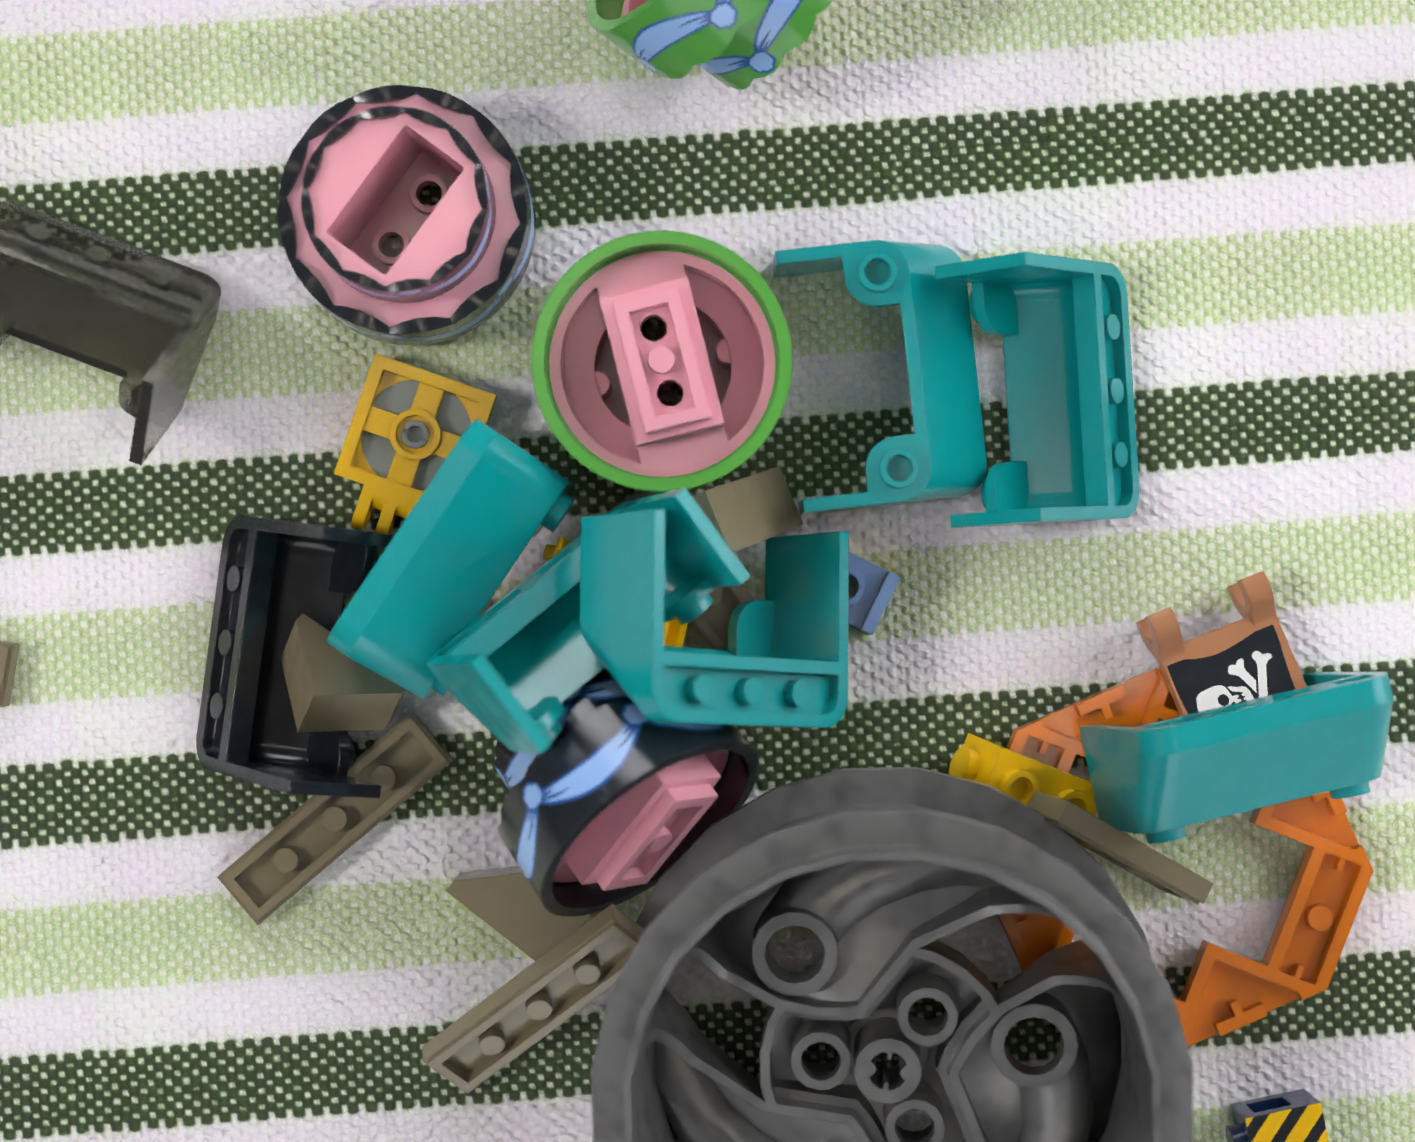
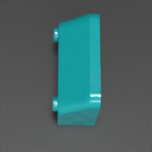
[772,240,987,515]
[935,252,1139,528]
[327,419,576,700]
[426,488,751,754]
[580,509,849,728]
[1079,672,1394,844]

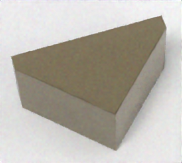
[281,613,406,733]

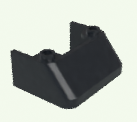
[196,515,395,798]

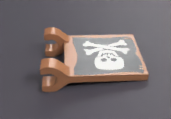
[1136,571,1307,716]

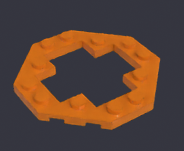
[997,666,1373,1047]

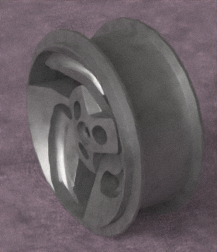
[591,767,1193,1142]

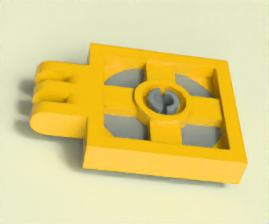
[334,353,498,534]

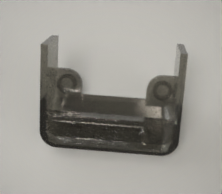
[0,201,221,465]

